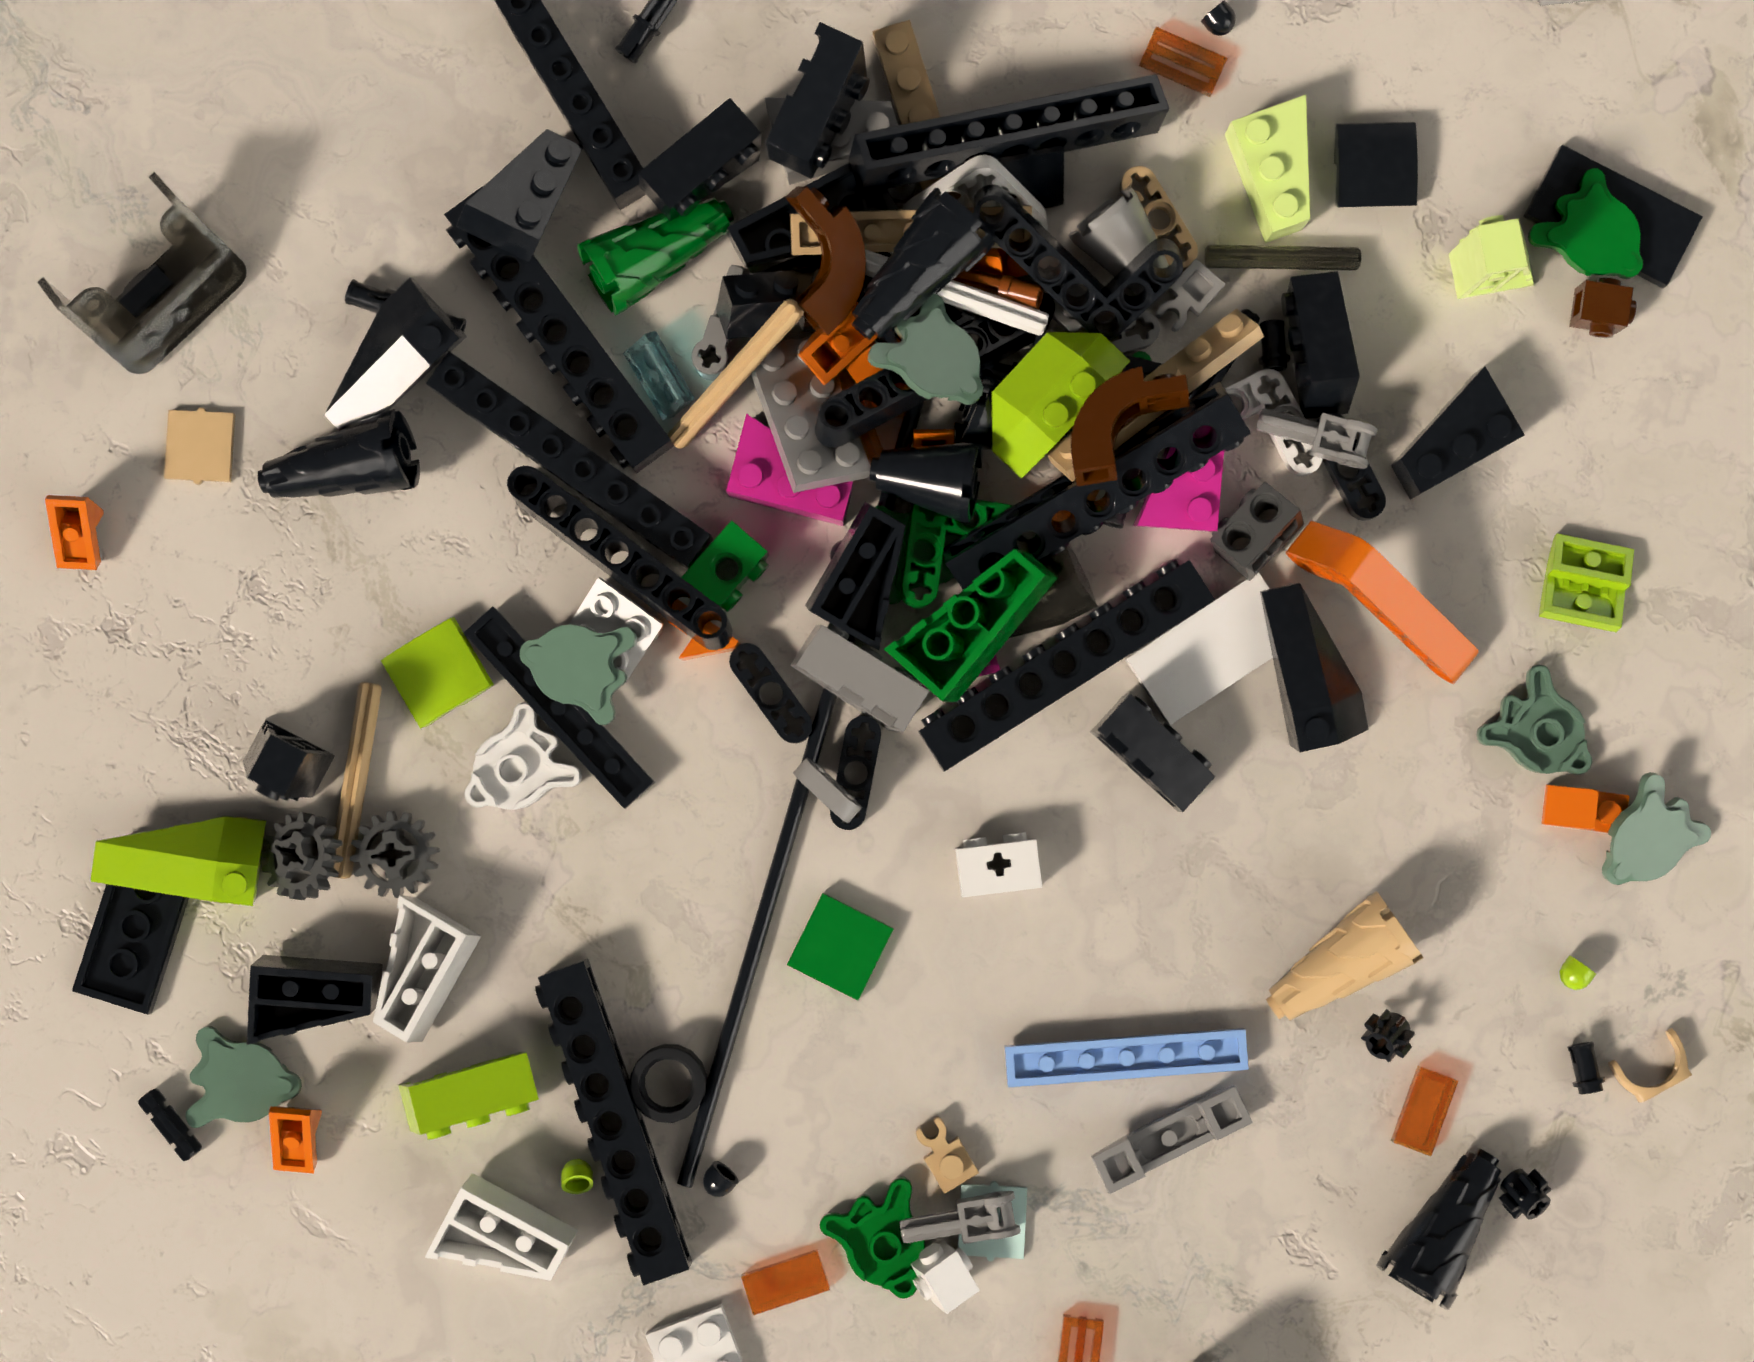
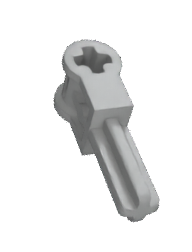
[691,265,751,381]
[1257,409,1378,469]
[900,1191,1021,1244]

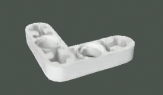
[901,155,1048,230]
[1225,369,1322,477]

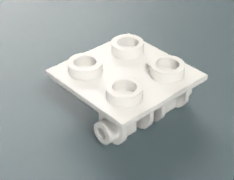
[570,577,664,684]

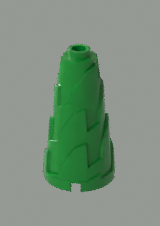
[577,197,734,316]

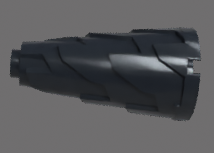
[851,188,995,340]
[257,409,420,498]
[1376,1148,1502,1310]

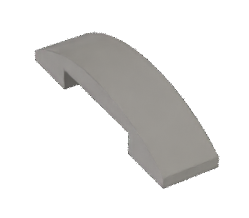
[1091,1086,1253,1194]

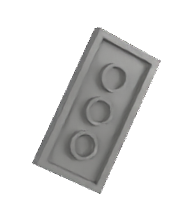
[751,336,871,493]

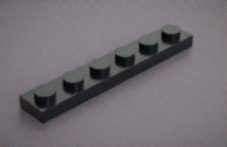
[464,606,655,809]

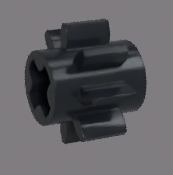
[1361,1009,1415,1062]
[1499,1169,1551,1219]

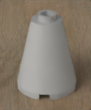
[1068,186,1169,295]

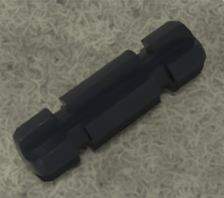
[138,1088,202,1161]

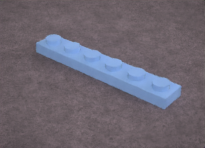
[1004,1028,1249,1087]

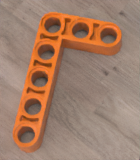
[1286,521,1479,684]

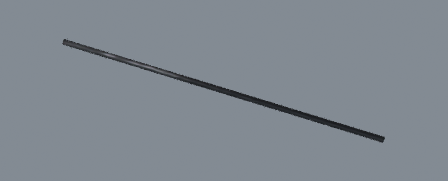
[677,401,925,1188]

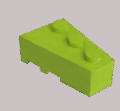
[398,1052,539,1140]

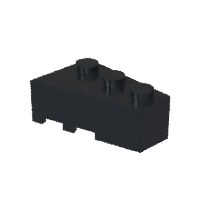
[766,22,870,179]
[1391,366,1525,500]
[1090,694,1216,812]

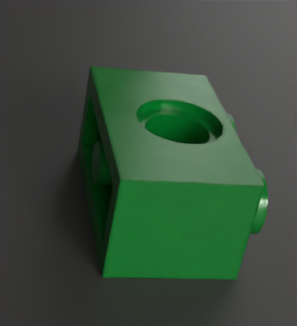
[681,520,769,613]

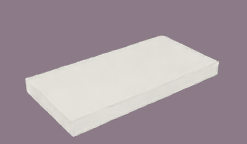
[1125,572,1273,725]

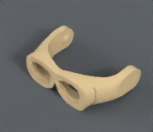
[1608,1028,1692,1103]

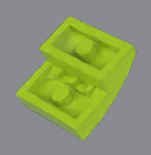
[1539,533,1634,632]
[381,617,494,729]

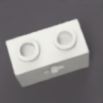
[955,832,1042,897]

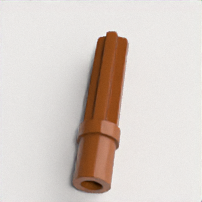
[953,269,1044,309]

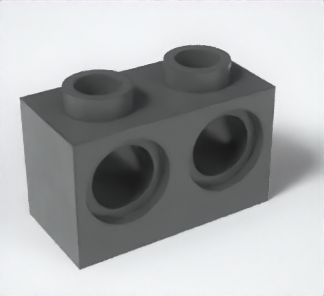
[1210,482,1304,581]

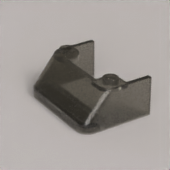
[37,172,246,374]

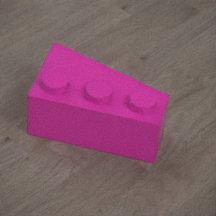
[726,414,853,526]
[1133,425,1224,532]

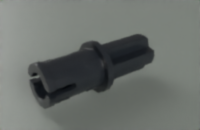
[615,0,677,64]

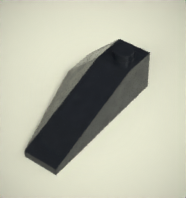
[325,277,467,431]
[1260,583,1369,752]

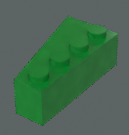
[884,549,1058,702]

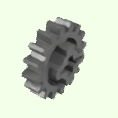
[350,811,440,898]
[261,812,343,900]

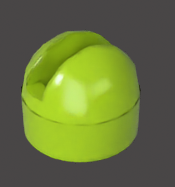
[1559,955,1597,990]
[561,1159,594,1194]

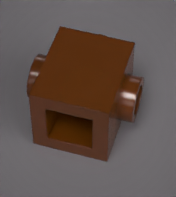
[1569,278,1637,338]

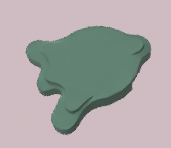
[868,294,983,405]
[520,624,637,725]
[1476,665,1592,775]
[1602,772,1711,885]
[185,1026,302,1128]

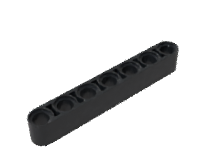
[815,292,1055,448]
[507,466,733,650]

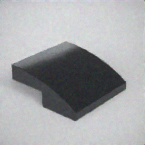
[1334,122,1418,207]

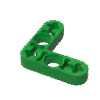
[900,499,1022,609]

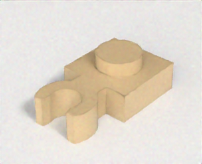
[916,1116,979,1194]

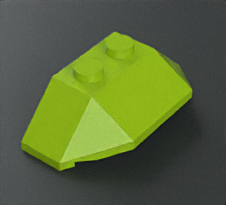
[992,332,1130,479]

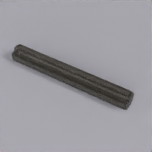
[1204,245,1362,271]

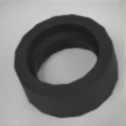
[629,1044,707,1123]

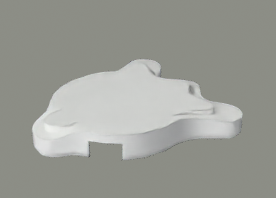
[464,702,582,810]

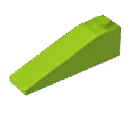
[91,816,266,906]

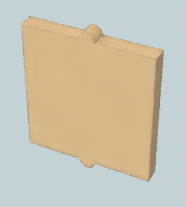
[164,408,235,485]

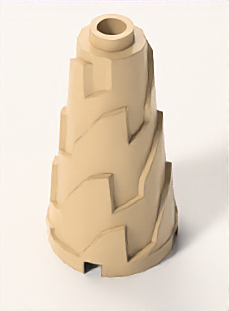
[1266,891,1424,1021]

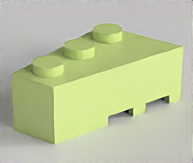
[1225,95,1310,243]
[1449,215,1534,299]

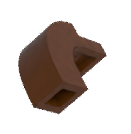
[785,186,866,335]
[1071,367,1190,487]

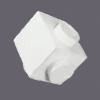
[910,1241,980,1314]

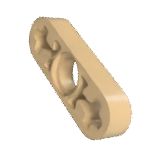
[1120,166,1198,272]

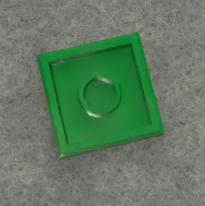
[787,893,894,1001]

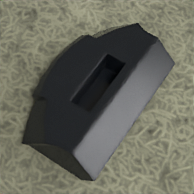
[117,264,173,318]

